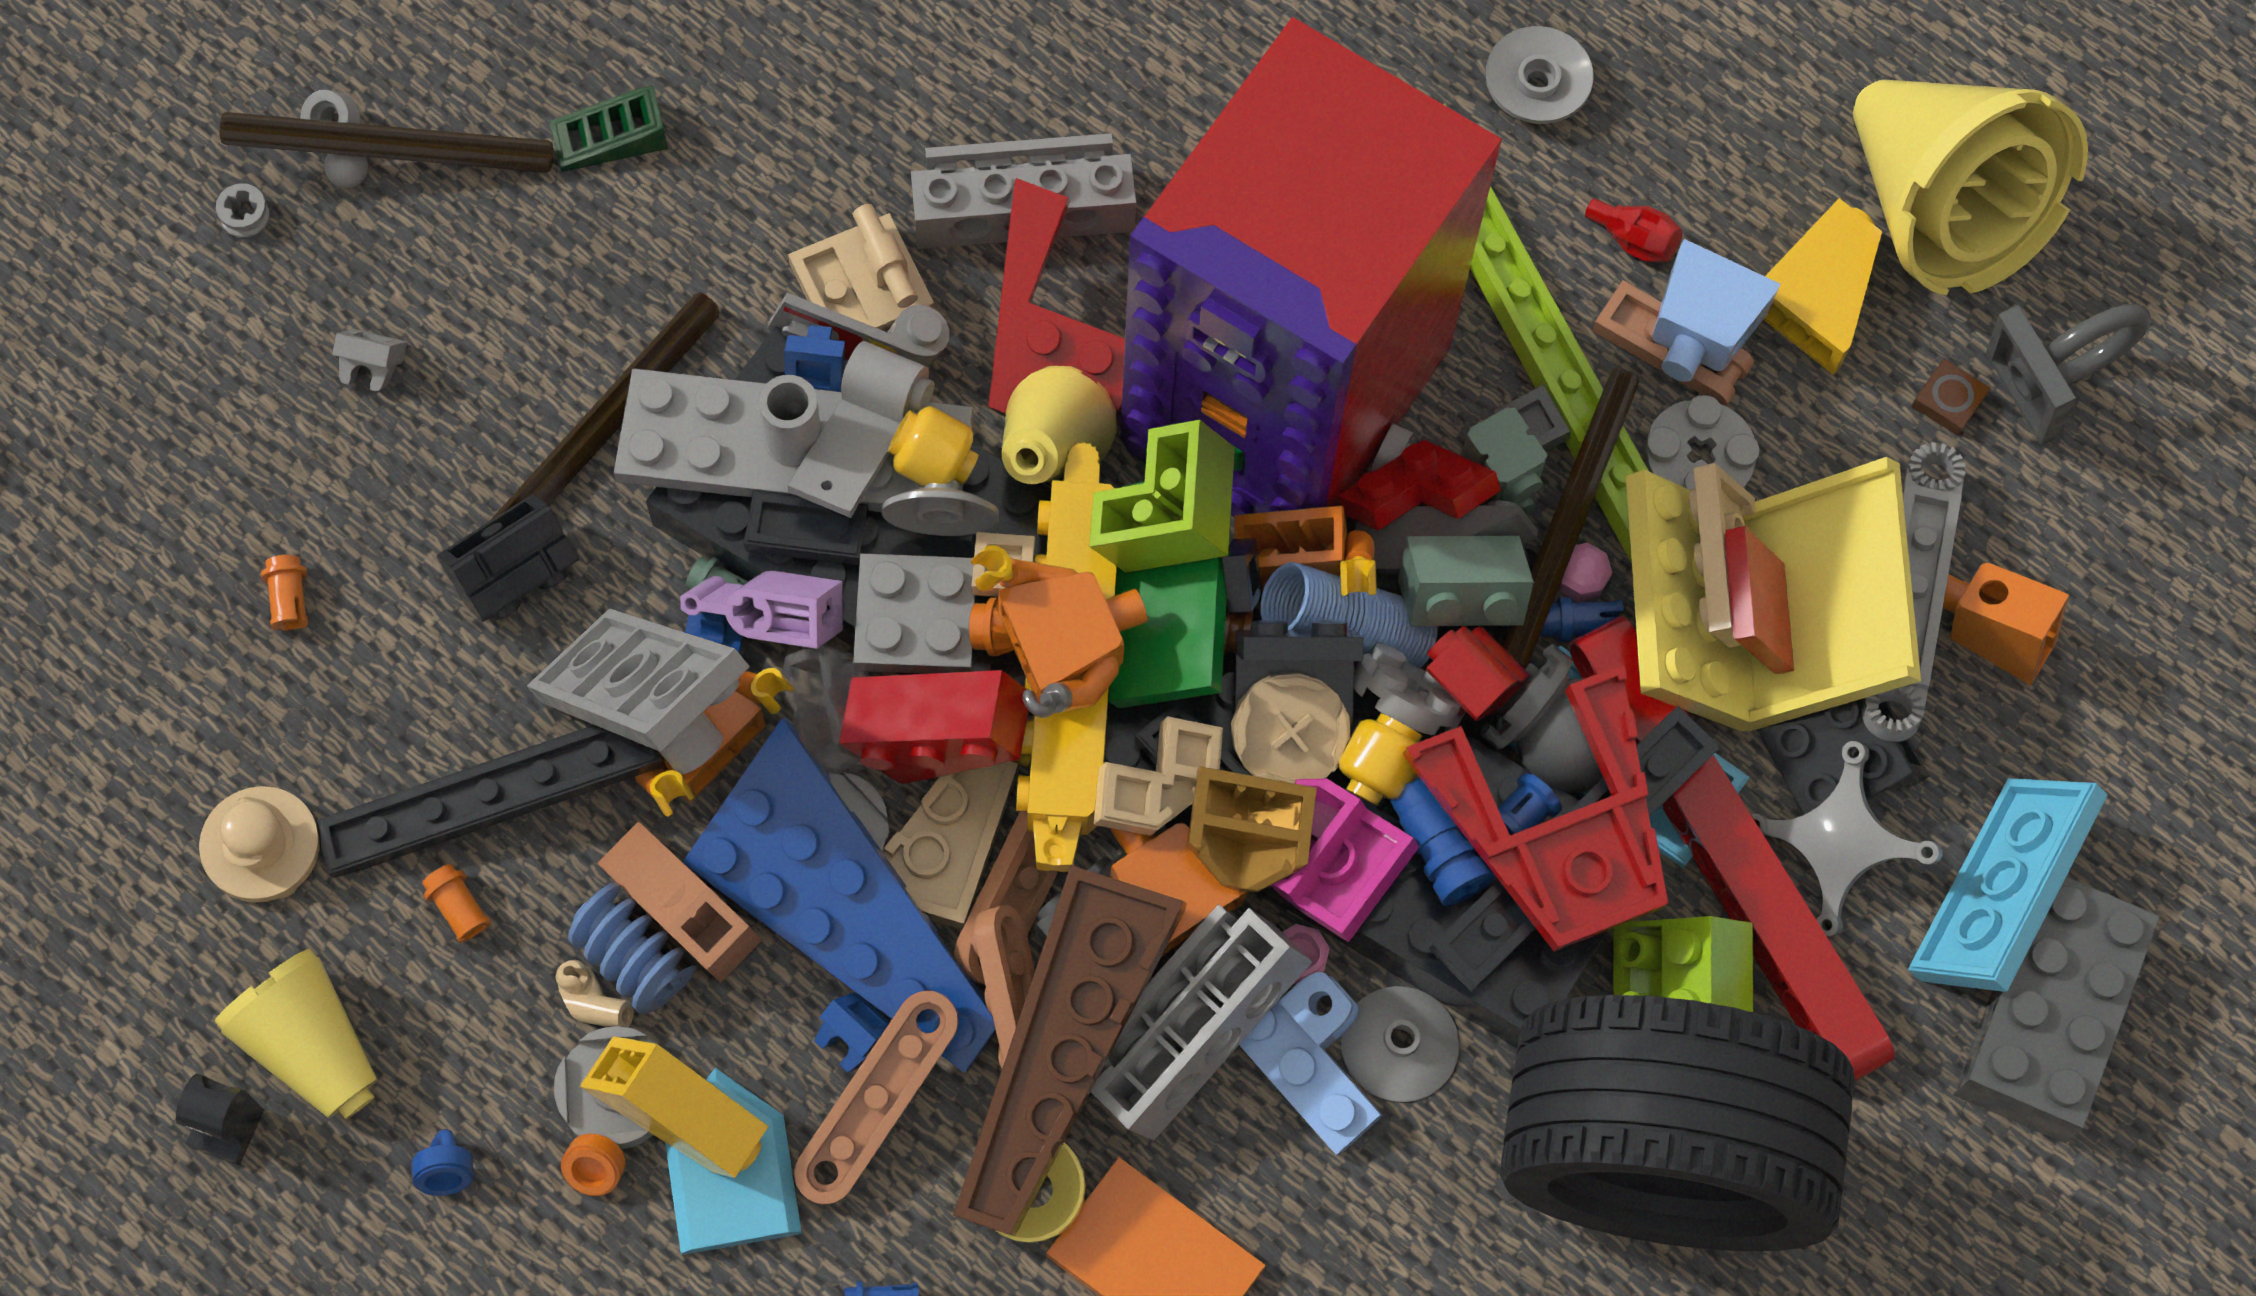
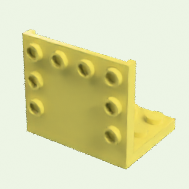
[1626,457,1921,731]

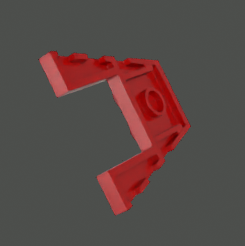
[988,178,1125,416]
[1403,664,1668,952]

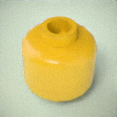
[888,406,979,488]
[1338,713,1422,806]

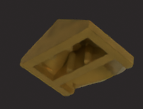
[1187,766,1317,892]

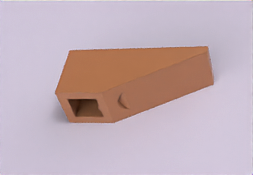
[597,821,762,983]

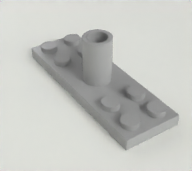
[614,369,973,512]
[527,608,750,774]

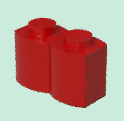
[1426,626,1531,722]

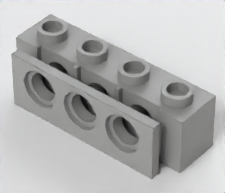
[911,133,1136,249]
[1091,904,1313,1141]

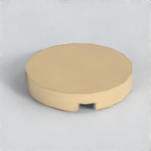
[1231,671,1351,784]

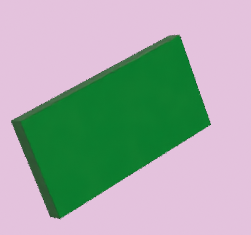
[1108,482,1232,708]

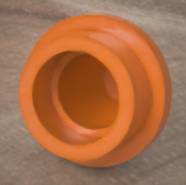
[969,598,1014,656]

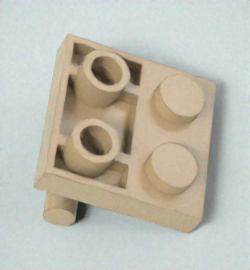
[788,204,935,332]

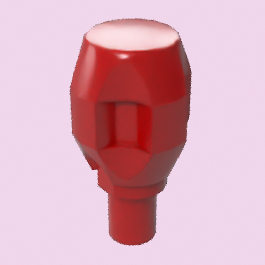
[1585,198,1683,263]

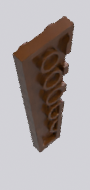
[953,865,1187,1236]

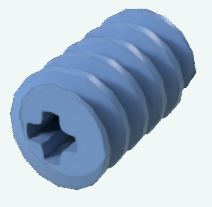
[568,881,697,1014]

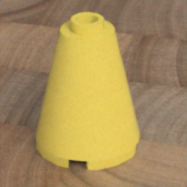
[1002,366,1117,484]
[215,948,377,1120]

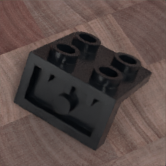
[1759,698,1930,815]

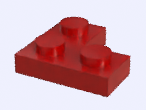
[1338,440,1501,531]

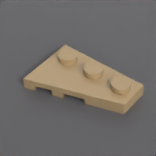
[1689,463,1755,648]
[884,761,1019,930]

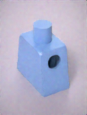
[1652,239,1780,382]

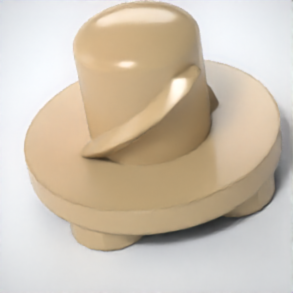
[199,786,320,902]

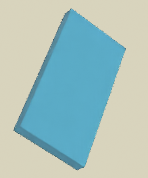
[1908,778,2108,992]

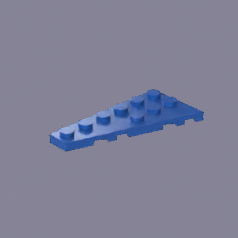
[682,718,996,1073]

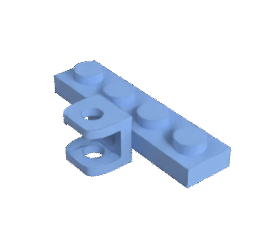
[1239,972,1384,1156]

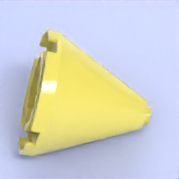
[1853,79,2088,295]

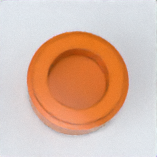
[561,1133,626,1196]

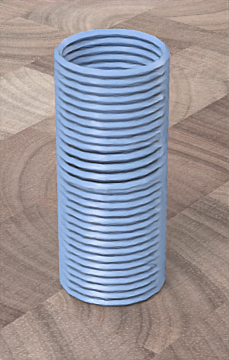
[1261,562,1437,668]

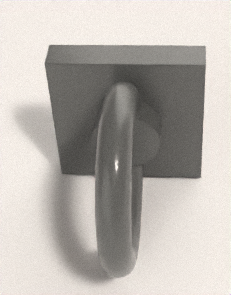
[1986,304,2151,445]

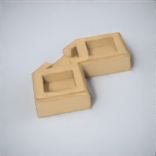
[1094,716,1223,836]

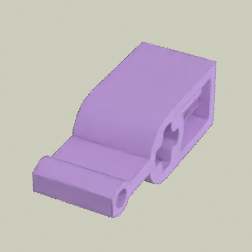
[680,571,843,649]

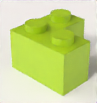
[1089,420,1235,573]

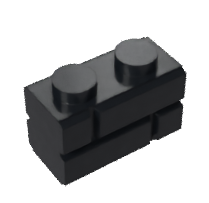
[436,494,579,622]

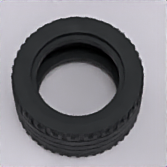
[1499,995,1855,1251]

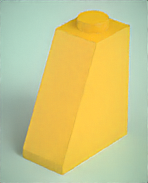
[1763,198,1882,375]
[579,1036,769,1178]

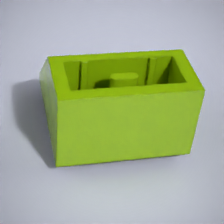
[1613,916,1753,1012]

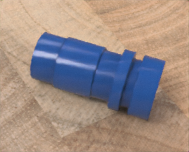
[1390,778,1495,906]

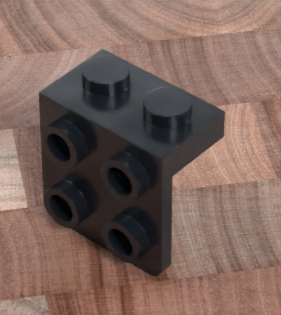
[1234,620,1364,737]

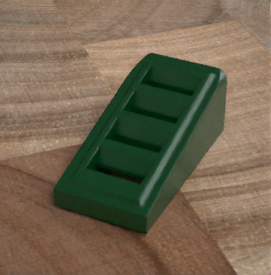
[549,85,668,172]

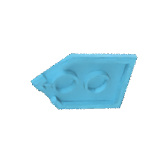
[665,1068,802,1255]

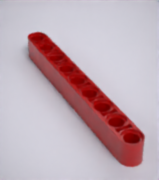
[1569,616,1895,1082]

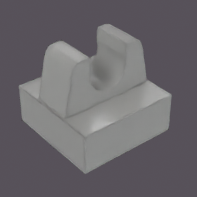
[332,329,407,391]

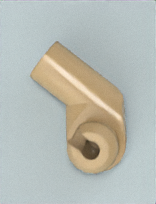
[555,960,634,1027]

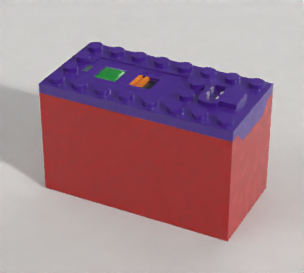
[1120,17,1502,518]

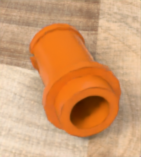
[261,555,308,631]
[422,864,491,943]

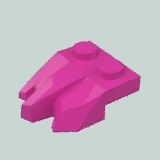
[1270,778,1419,942]

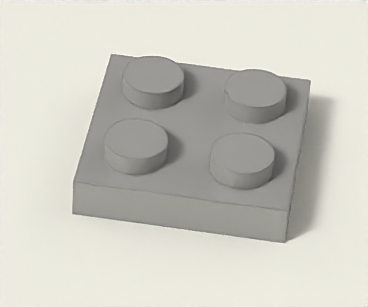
[853,553,976,674]

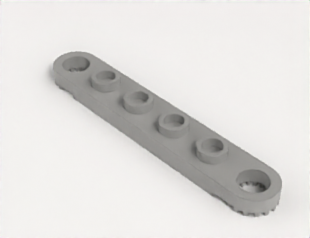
[1862,442,1966,742]

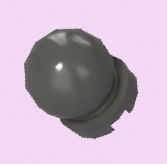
[1479,644,1604,793]

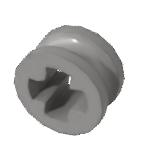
[216,184,270,238]

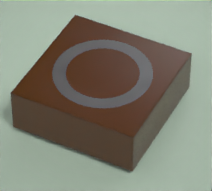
[1911,359,1991,436]

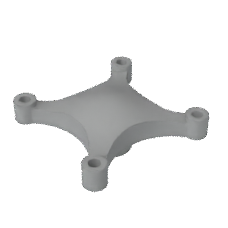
[1751,741,1943,937]

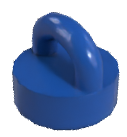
[411,1129,474,1196]

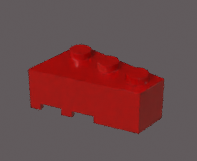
[839,670,1029,784]

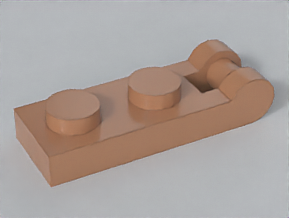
[1592,280,1754,406]

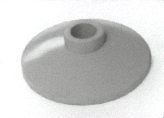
[1485,26,1594,124]
[882,480,999,536]
[1341,986,1459,1102]

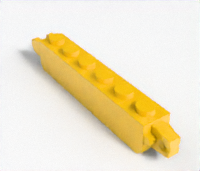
[1016,441,1117,872]

